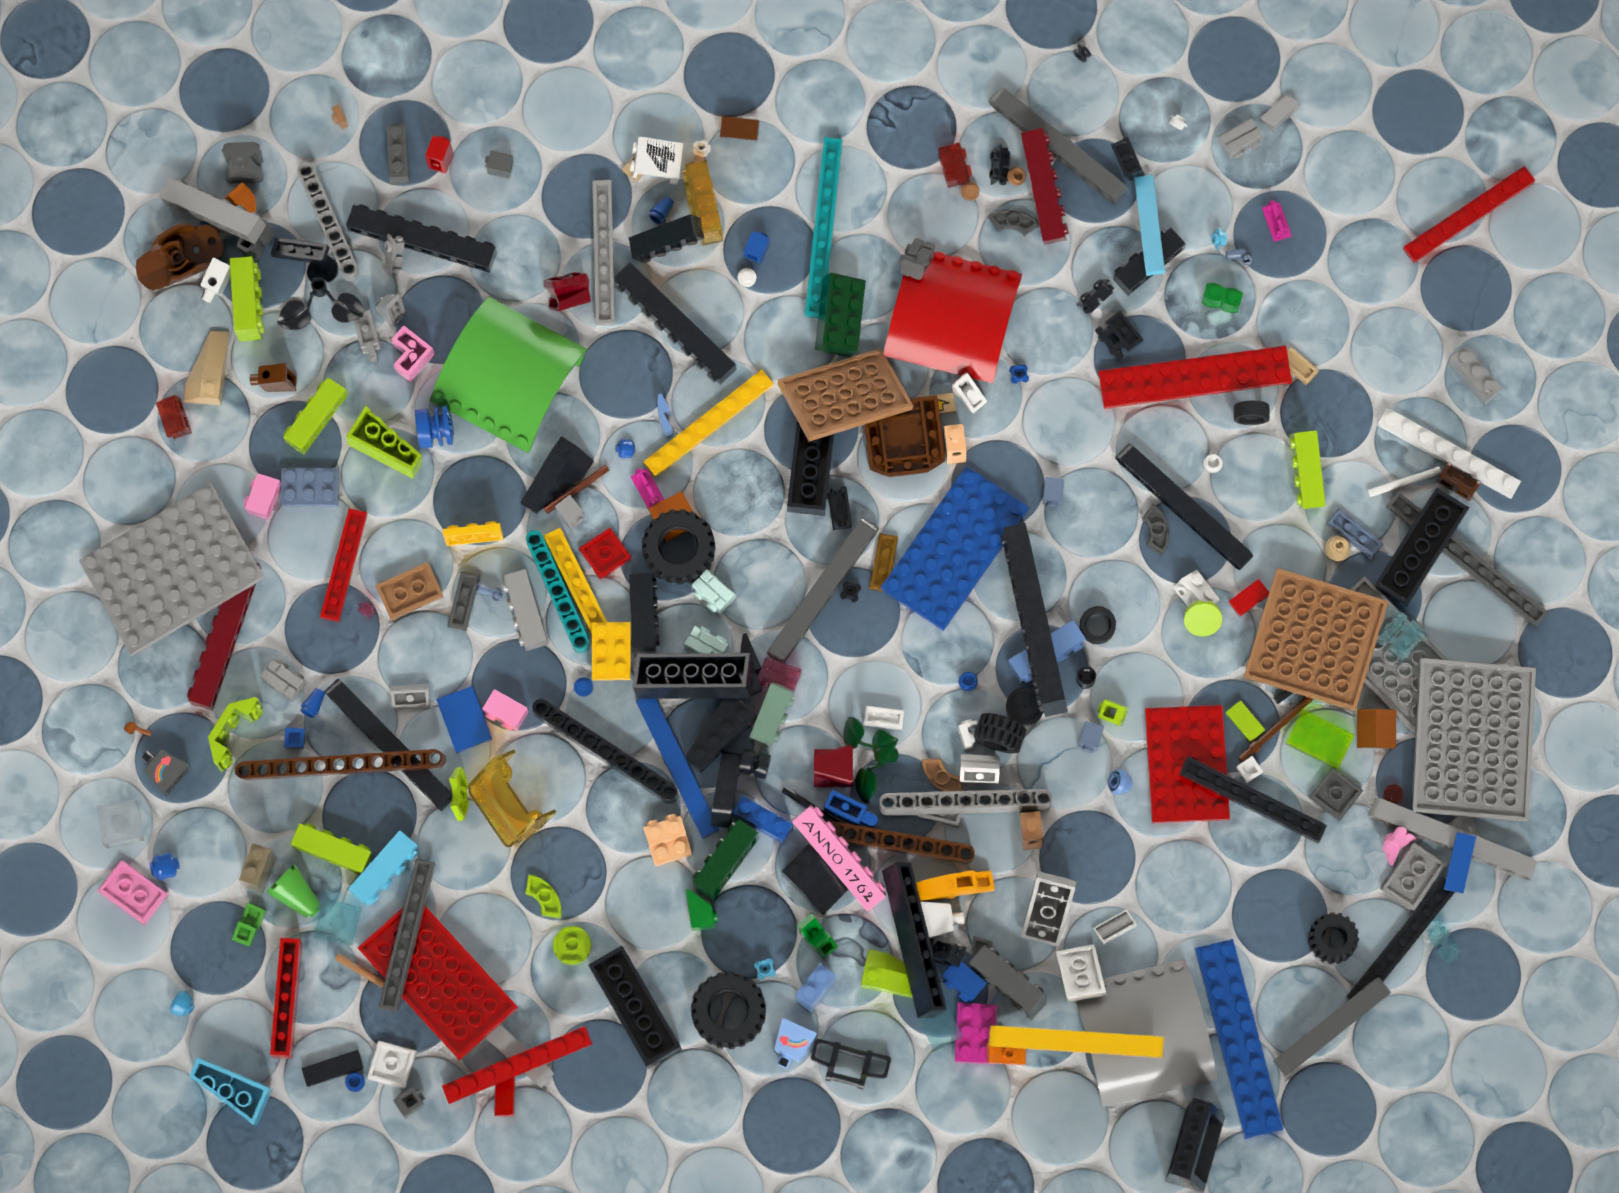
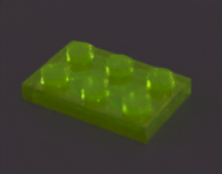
[1286,709,1355,770]

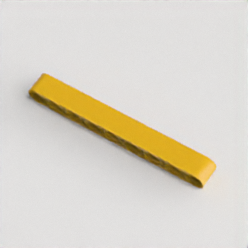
[989,1026,1164,1058]

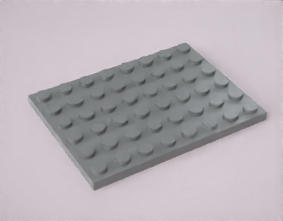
[79,483,265,656]
[1411,658,1536,822]

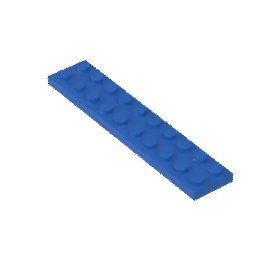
[1195,939,1283,1139]

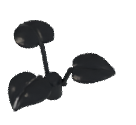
[277,255,364,330]

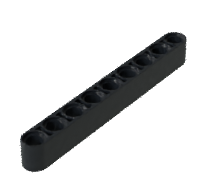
[1115,443,1253,570]
[324,678,452,812]
[532,699,678,804]

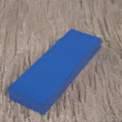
[1444,832,1476,894]

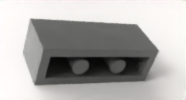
[387,123,410,185]

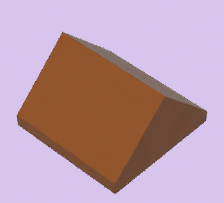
[1357,709,1397,749]

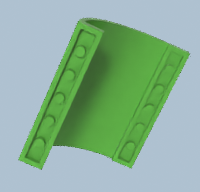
[430,297,587,453]

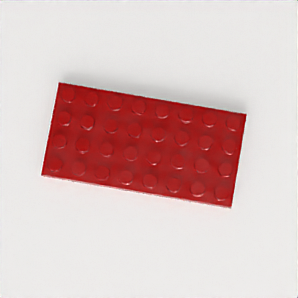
[357,906,518,1061]

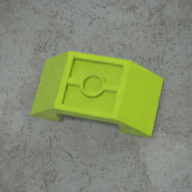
[208,697,264,772]

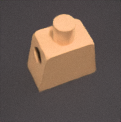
[943,424,966,464]

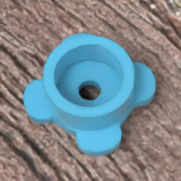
[1211,228,1227,249]
[754,958,776,980]

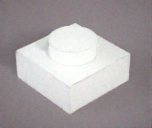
[1236,756,1263,784]

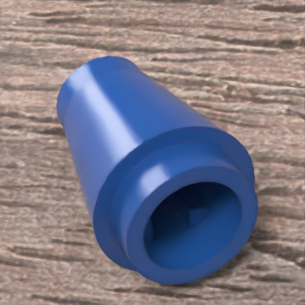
[649,196,674,224]
[300,688,325,718]

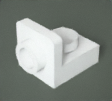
[958,719,978,751]

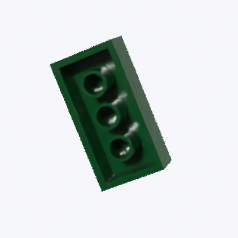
[815,273,866,357]
[692,819,759,902]

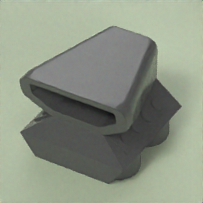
[221,142,264,184]

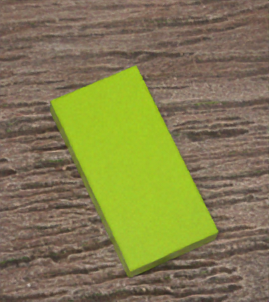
[1225,700,1265,743]

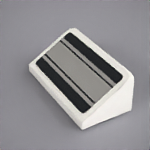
[1093,909,1137,945]

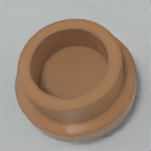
[1007,167,1026,186]
[961,182,980,201]

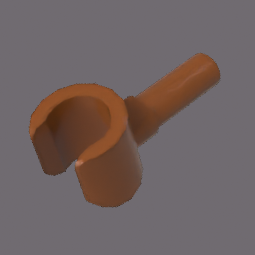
[124,722,152,736]

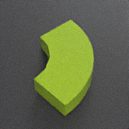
[449,767,469,821]
[525,874,562,919]

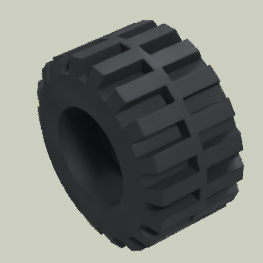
[973,713,1027,754]
[1308,912,1359,964]

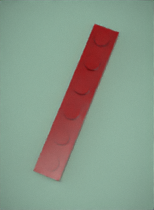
[320,508,368,622]

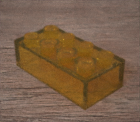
[682,160,723,246]

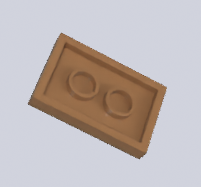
[375,562,444,621]

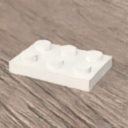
[1056,944,1106,1003]

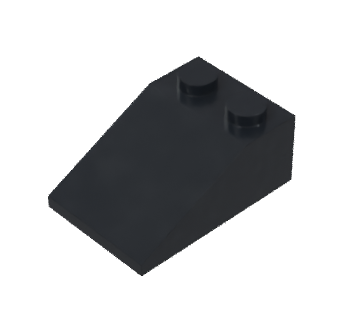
[781,844,849,915]

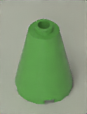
[267,864,320,918]

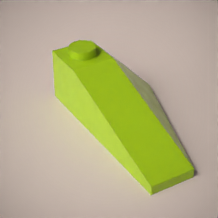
[861,949,942,998]

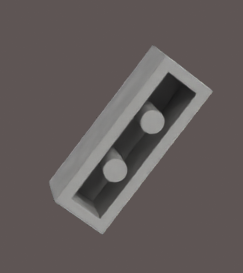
[1448,346,1502,406]

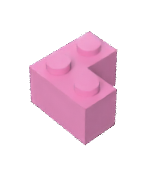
[391,325,435,383]

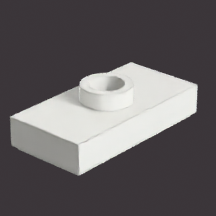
[864,706,904,730]

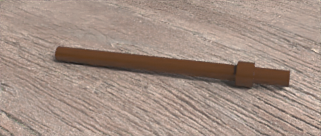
[1238,697,1314,763]

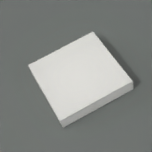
[367,1040,417,1089]

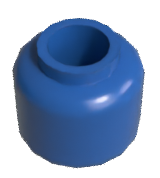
[149,853,180,880]

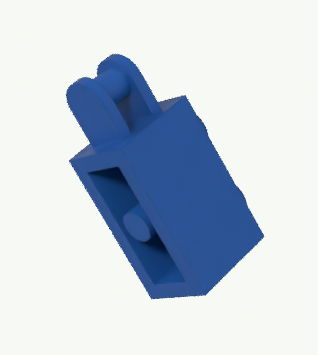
[824,790,878,828]

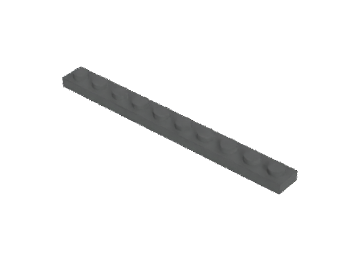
[1386,492,1549,628]

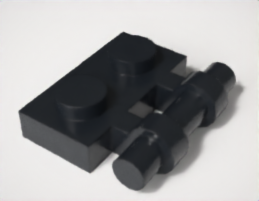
[1095,311,1144,360]

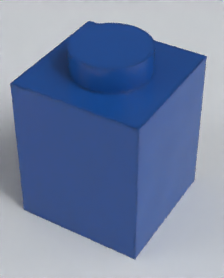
[743,231,770,264]

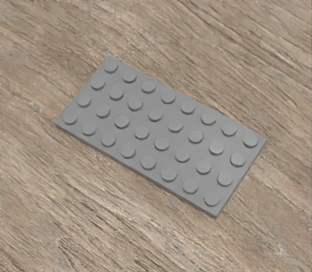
[1350,576,1448,735]

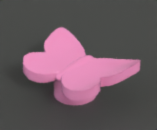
[1383,827,1416,866]

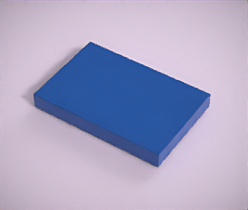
[436,686,492,754]

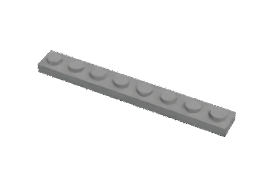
[593,180,615,326]

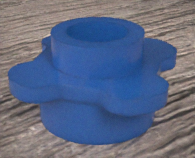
[1009,364,1029,384]

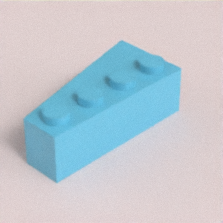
[189,1058,273,1125]

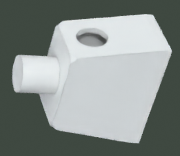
[200,258,231,303]
[921,902,964,939]

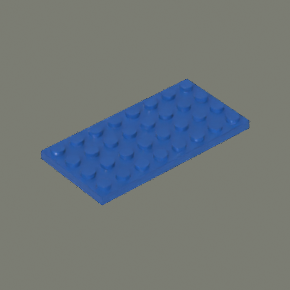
[880,466,1030,631]

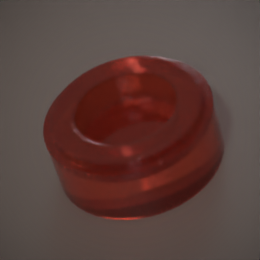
[1383,784,1403,804]

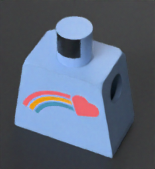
[774,1018,817,1069]

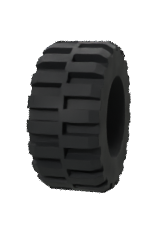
[642,509,716,584]
[691,971,766,1049]

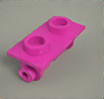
[1262,201,1292,242]
[630,468,665,508]

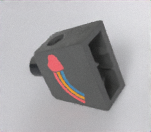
[141,750,191,796]

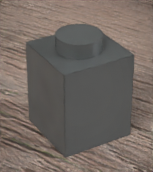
[484,151,514,179]

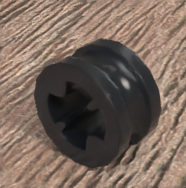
[1073,44,1091,62]

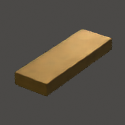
[869,533,898,592]

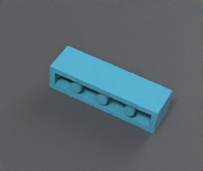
[348,830,419,907]

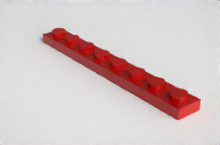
[1403,166,1536,263]
[442,1026,593,1104]

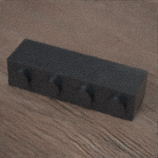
[628,214,704,263]
[1113,228,1186,296]
[629,573,660,653]

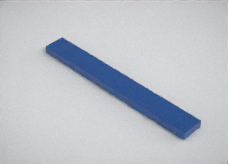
[636,699,720,839]

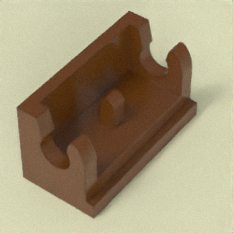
[720,116,760,141]
[1437,462,1481,501]

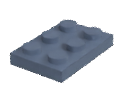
[280,468,339,507]

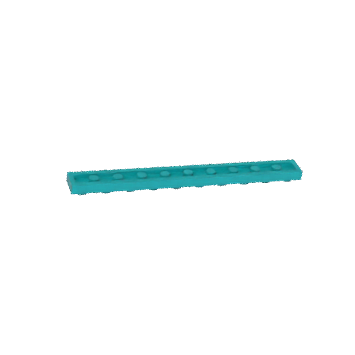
[805,137,843,318]

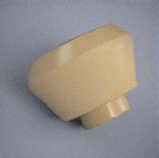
[1325,536,1351,561]

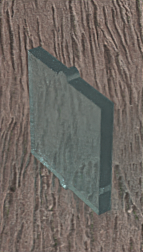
[920,1006,963,1051]

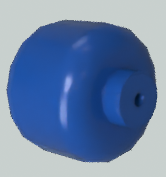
[615,439,635,458]

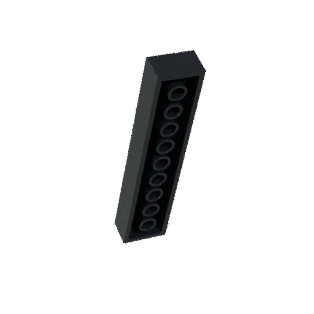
[1001,523,1068,717]

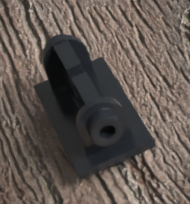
[989,144,1010,185]
[1076,279,1114,314]

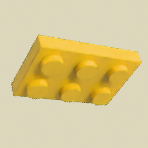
[443,521,504,546]
[592,622,631,681]

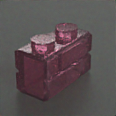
[758,657,802,694]

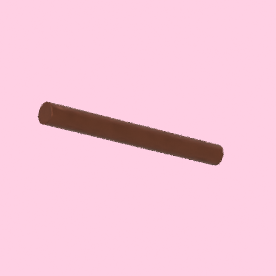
[543,465,610,514]

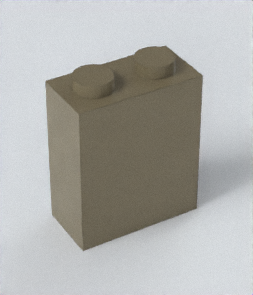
[239,843,277,894]

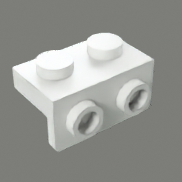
[1174,570,1220,606]

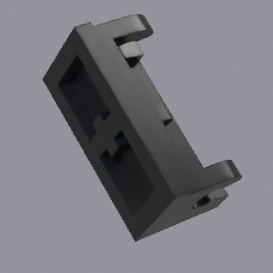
[1111,137,1145,181]
[828,486,852,531]
[930,939,967,967]

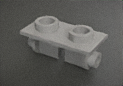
[382,234,405,276]

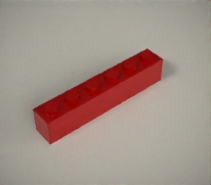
[270,938,303,1059]

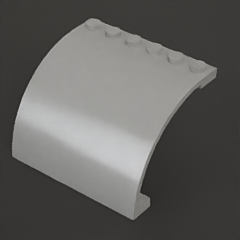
[1075,959,1217,1107]

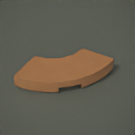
[922,758,962,792]

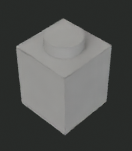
[555,495,585,528]

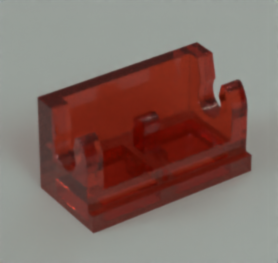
[156,395,192,439]

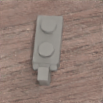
[354,309,380,363]

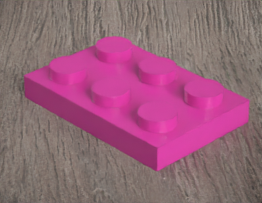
[955,1003,997,1064]

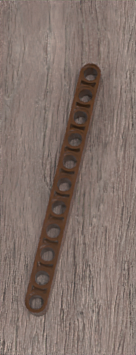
[235,749,446,781]

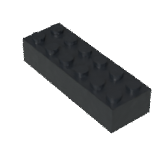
[787,421,835,516]
[1375,487,1470,607]
[632,653,754,699]
[588,945,682,1069]

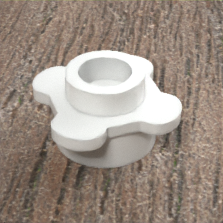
[1169,114,1187,131]

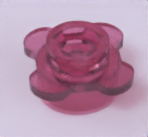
[357,601,377,618]

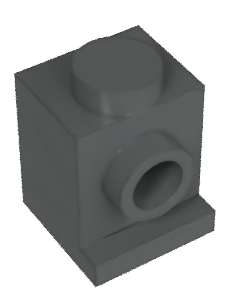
[393,1087,425,1119]

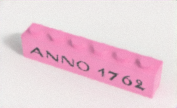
[792,805,886,912]

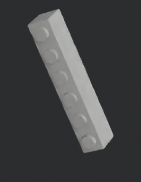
[158,178,266,244]

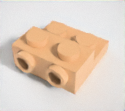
[643,814,692,867]

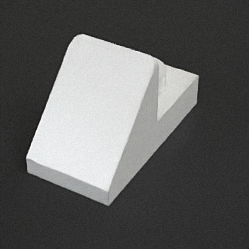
[952,373,987,413]

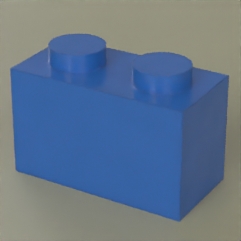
[941,961,987,1003]

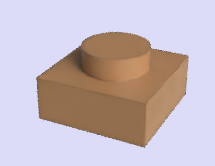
[331,104,348,130]

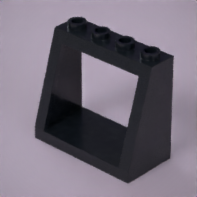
[1165,1097,1225,1193]

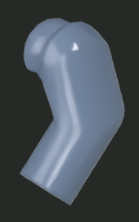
[1225,249,1253,265]

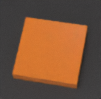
[648,491,693,542]

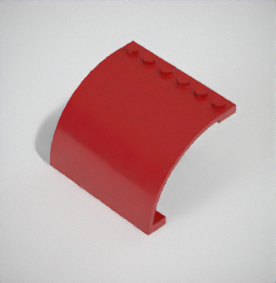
[883,252,1023,383]

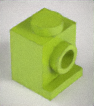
[1097,699,1130,726]

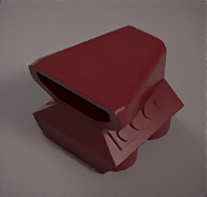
[544,272,591,312]
[814,745,853,788]

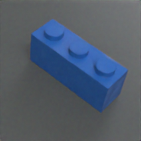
[732,796,793,845]

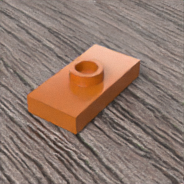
[987,1043,1026,1066]

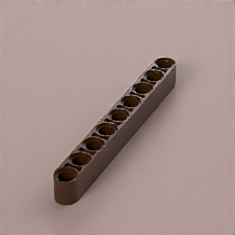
[825,820,975,864]

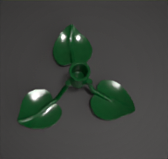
[843,717,899,803]

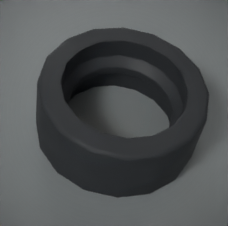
[1233,400,1270,425]
[1079,606,1116,644]

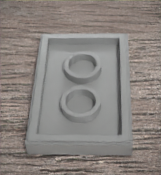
[1381,842,1446,912]

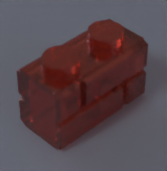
[938,143,972,188]

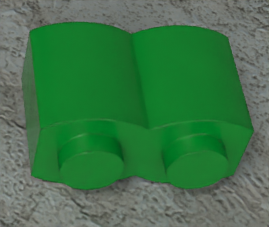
[1201,283,1243,313]

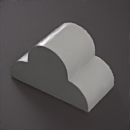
[1021,871,1077,947]

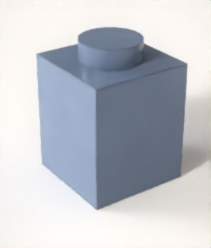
[1043,477,1064,508]
[1078,721,1104,753]

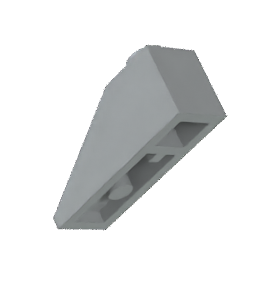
[375,294,406,327]

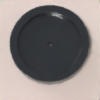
[1006,687,1044,726]

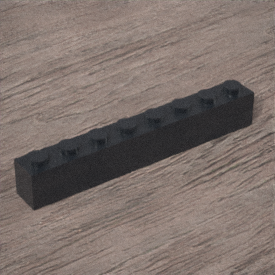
[346,204,497,273]
[614,262,736,385]
[882,862,947,1018]

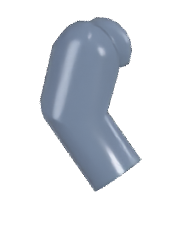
[475,583,503,601]

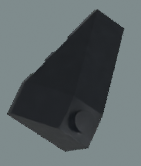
[520,436,594,514]

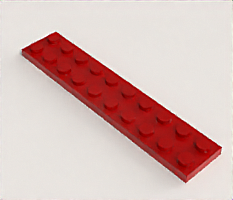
[1098,346,1292,409]

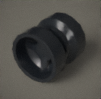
[1076,666,1096,689]

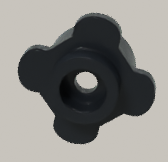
[840,581,861,602]

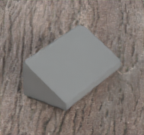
[1260,94,1300,132]
[390,684,430,708]

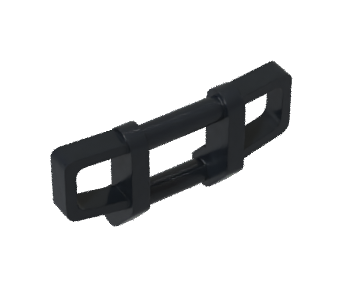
[811,1038,891,1090]

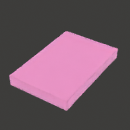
[98,860,168,925]

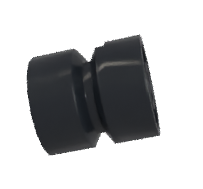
[739,749,771,779]

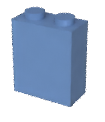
[796,964,836,1013]

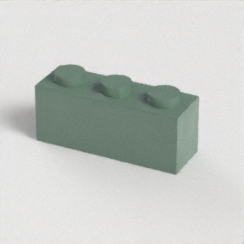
[750,682,795,746]

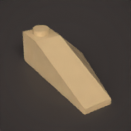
[183,331,230,405]

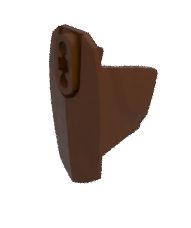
[136,223,225,291]

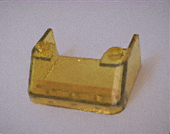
[468,749,557,847]

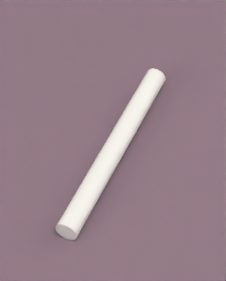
[1367,467,1441,497]

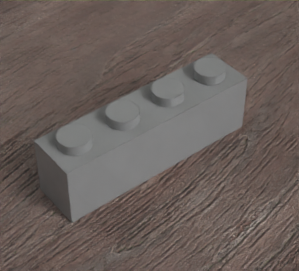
[502,569,548,651]

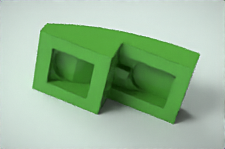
[232,902,267,947]

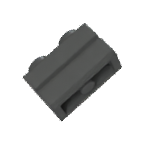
[899,238,936,280]

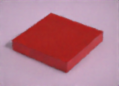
[579,528,632,580]

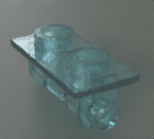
[1427,924,1461,965]

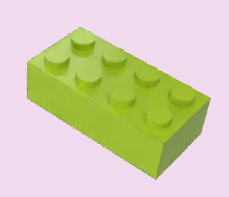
[230,257,265,342]

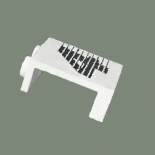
[630,137,683,184]

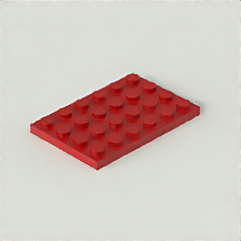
[1145,705,1230,824]

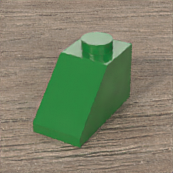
[686,889,718,931]

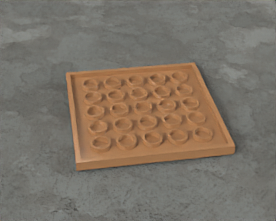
[1243,568,1388,711]

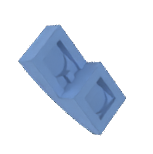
[658,393,673,437]

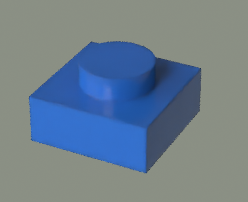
[284,728,306,749]

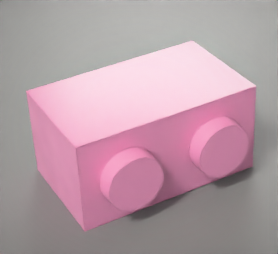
[244,473,281,520]
[482,689,529,731]

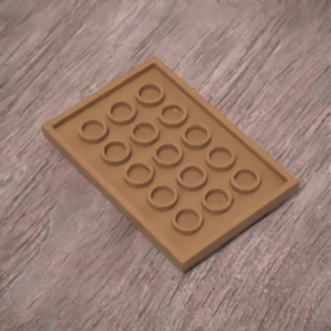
[777,348,913,441]

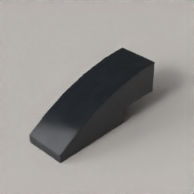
[740,633,762,696]

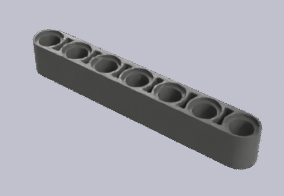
[1273,977,1391,1077]

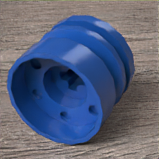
[415,406,454,449]

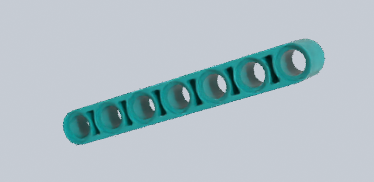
[526,530,590,653]

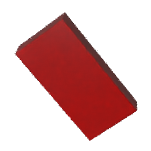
[1228,579,1269,617]

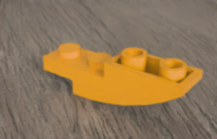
[916,870,995,902]

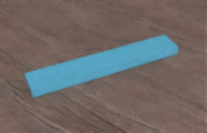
[1134,174,1165,276]

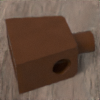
[249,363,297,392]

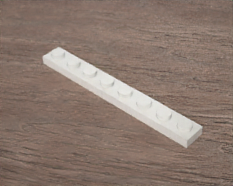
[1377,408,1521,499]

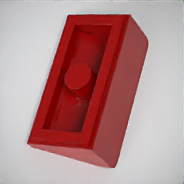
[494,1077,516,1117]

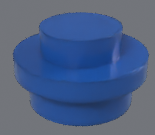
[959,672,978,691]
[574,677,593,697]
[345,1072,365,1092]

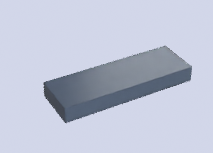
[1326,508,1383,559]

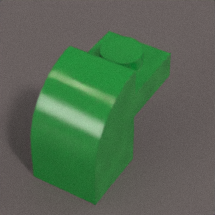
[797,913,838,960]

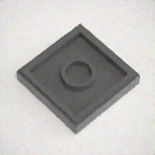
[1309,767,1363,822]

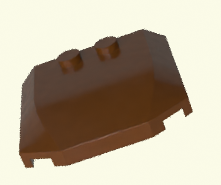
[864,395,945,478]

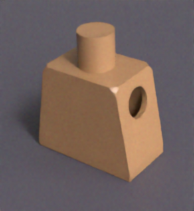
[1019,811,1043,850]

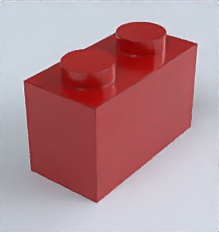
[425,136,454,174]

